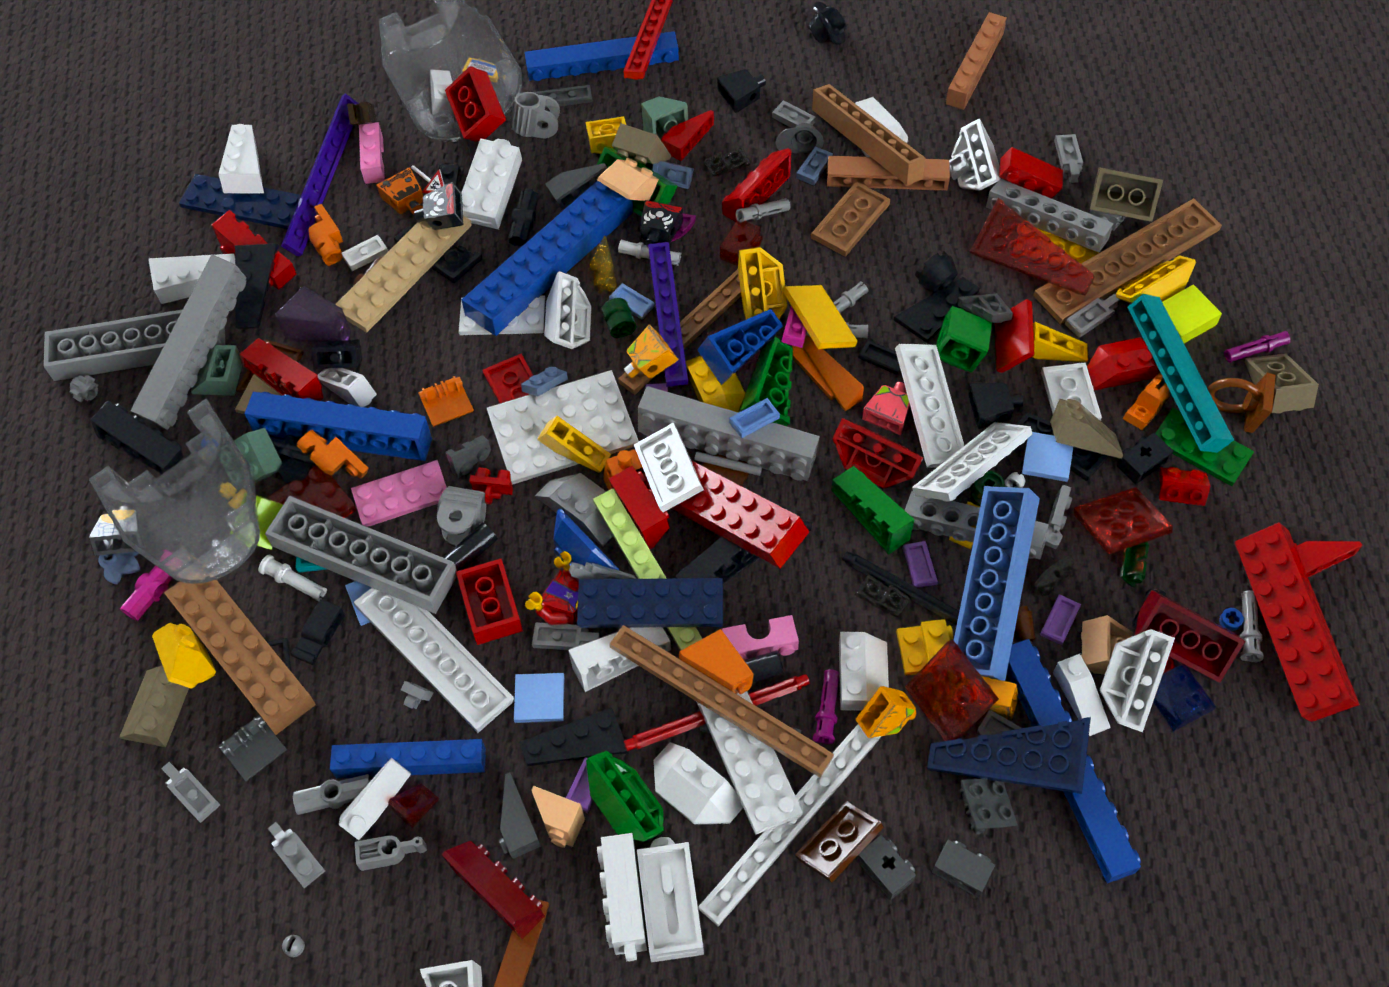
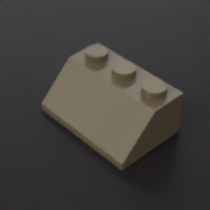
[1090,167,1163,222]
[119,666,189,747]

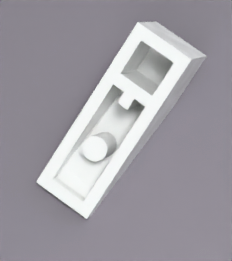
[430,70,453,116]
[318,368,377,407]
[1053,654,1110,736]
[339,758,411,840]

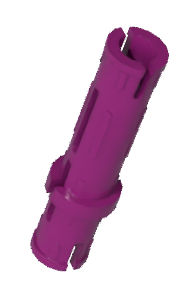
[1224,331,1291,363]

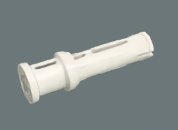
[258,554,327,601]

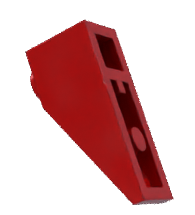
[661,110,714,161]
[1294,541,1363,577]

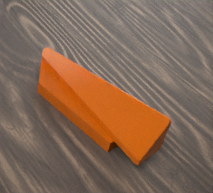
[792,334,864,411]

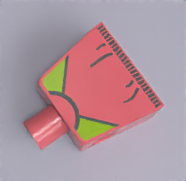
[862,382,910,435]

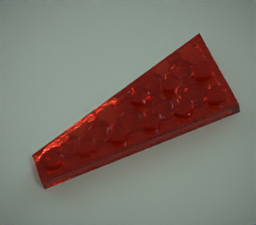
[970,197,1095,296]

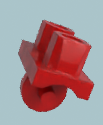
[469,467,513,505]

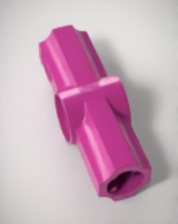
[120,554,182,621]

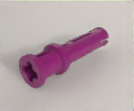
[813,669,840,744]

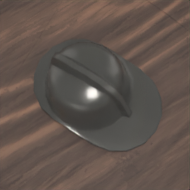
[776,123,824,153]

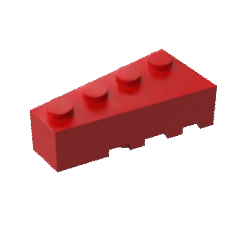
[211,210,297,290]
[239,338,324,401]

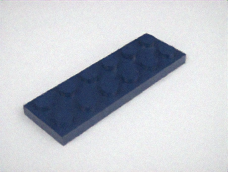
[179,174,301,229]
[577,578,723,628]

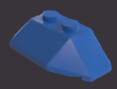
[553,508,619,571]

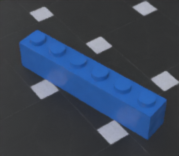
[330,739,486,779]

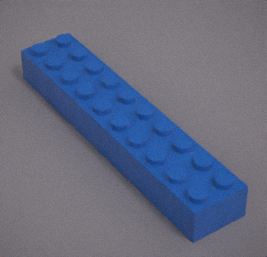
[461,181,633,336]

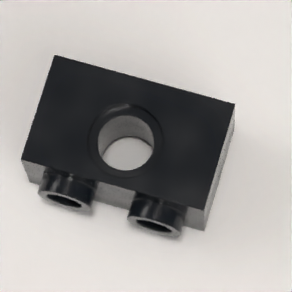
[311,339,362,369]

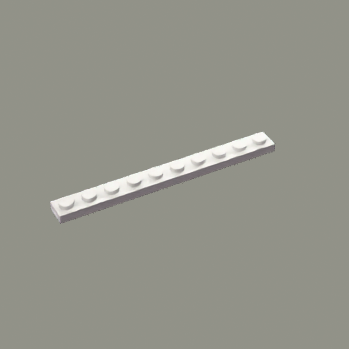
[698,724,881,926]

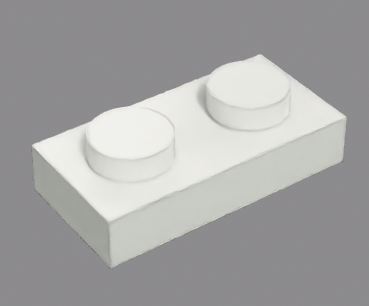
[341,235,388,271]

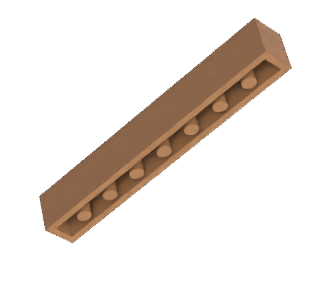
[812,84,926,185]

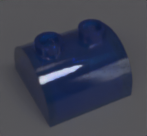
[1153,665,1216,731]

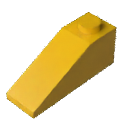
[1033,322,1088,362]
[537,416,611,473]

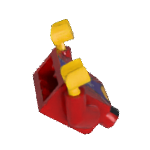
[525,551,579,625]

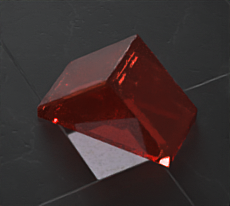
[388,783,439,828]

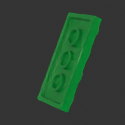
[1155,408,1254,486]

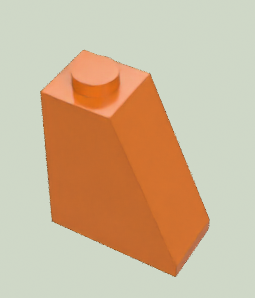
[679,629,754,694]

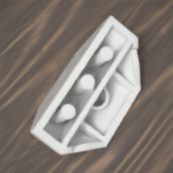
[951,119,1000,190]
[544,271,591,349]
[1100,629,1175,732]
[654,742,743,824]

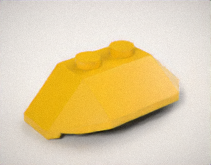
[738,247,788,319]
[1116,256,1196,304]
[685,356,745,413]
[152,623,216,689]

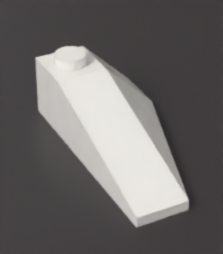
[855,97,908,157]

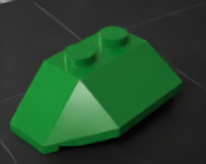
[586,751,664,842]

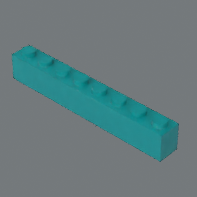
[1127,294,1234,453]

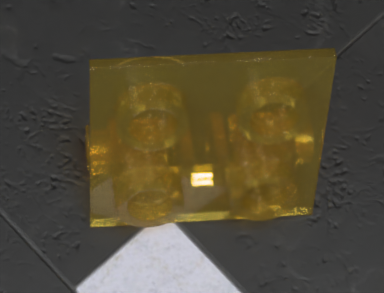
[590,236,617,294]

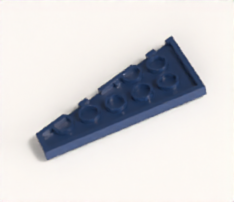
[927,717,1091,794]

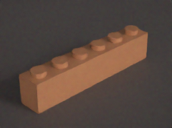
[946,12,1007,110]
[827,156,950,190]

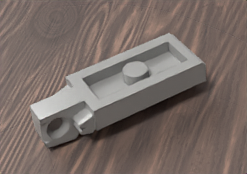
[1054,134,1083,183]
[1065,294,1120,338]
[1045,485,1072,549]
[569,562,636,579]
[532,622,600,650]
[161,762,220,823]
[268,822,325,888]

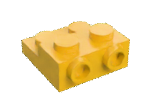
[586,116,626,154]
[896,619,953,675]

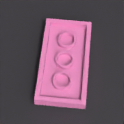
[351,460,447,527]

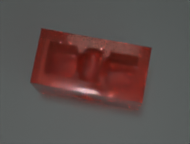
[720,220,762,266]

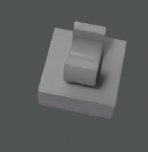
[401,681,434,709]

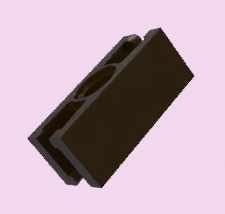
[347,102,376,126]

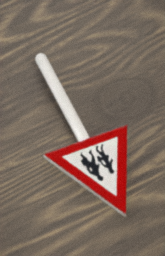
[411,166,444,194]

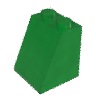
[936,306,992,372]

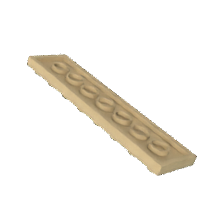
[332,216,472,333]

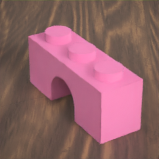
[359,122,385,184]
[722,615,799,660]

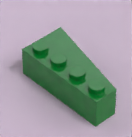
[739,337,793,426]
[831,466,915,555]

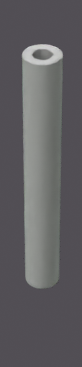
[695,452,762,476]

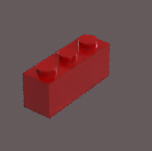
[999,147,1063,199]

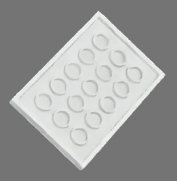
[487,370,639,485]

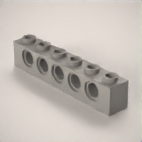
[986,179,1114,252]
[905,491,1049,559]

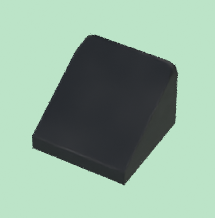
[279,458,312,483]

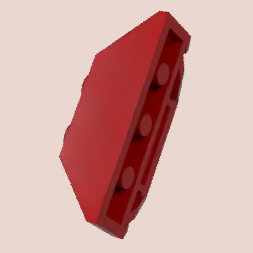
[1087,337,1161,391]
[832,418,923,488]

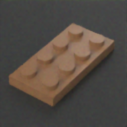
[811,181,890,257]

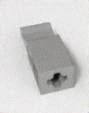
[355,836,427,871]

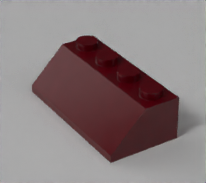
[1135,590,1245,683]
[441,840,545,939]

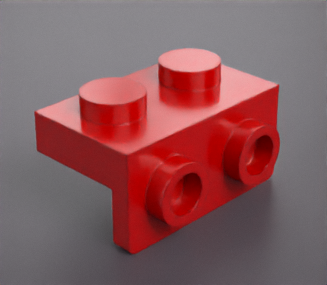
[1159,467,1211,506]

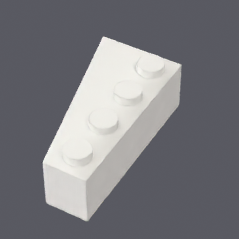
[219,124,264,193]
[568,627,671,692]

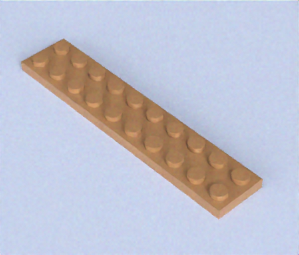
[1033,198,1222,325]

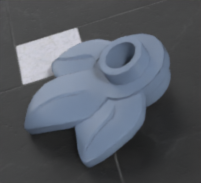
[98,547,143,584]

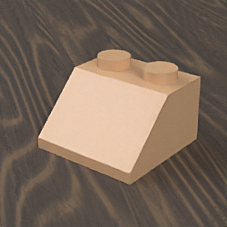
[597,158,659,201]
[1081,615,1133,675]
[532,786,585,848]

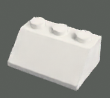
[839,632,889,710]

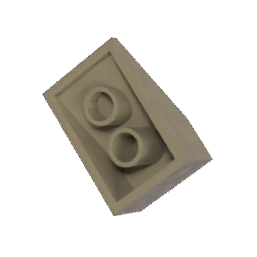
[612,123,671,164]
[1245,353,1319,413]
[1050,399,1123,459]

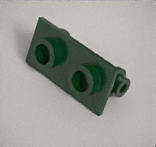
[1120,536,1149,587]

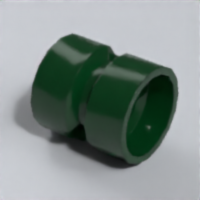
[601,298,637,338]
[970,471,1004,506]

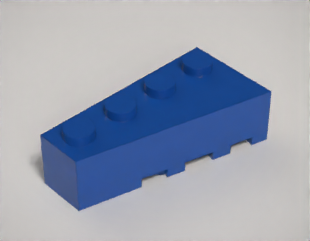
[698,309,783,385]

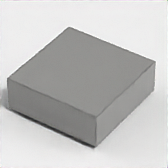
[949,152,971,180]

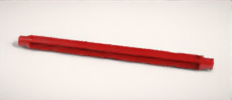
[624,674,810,751]

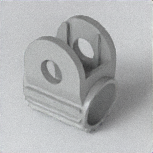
[510,92,560,138]
[437,486,486,546]

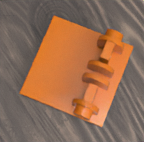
[418,376,474,427]

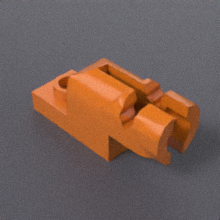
[309,204,343,266]
[1123,373,1171,430]
[296,430,369,479]

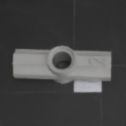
[293,774,371,815]

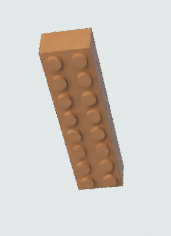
[164,565,316,735]

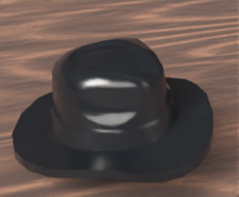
[808,2,846,45]

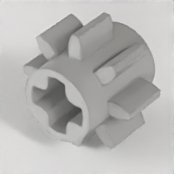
[69,375,98,402]

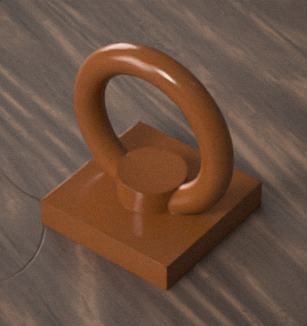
[1207,372,1276,433]

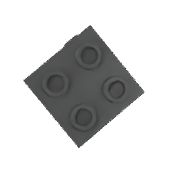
[219,715,287,781]
[959,779,1018,834]

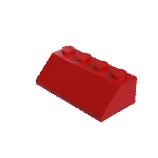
[722,148,791,226]

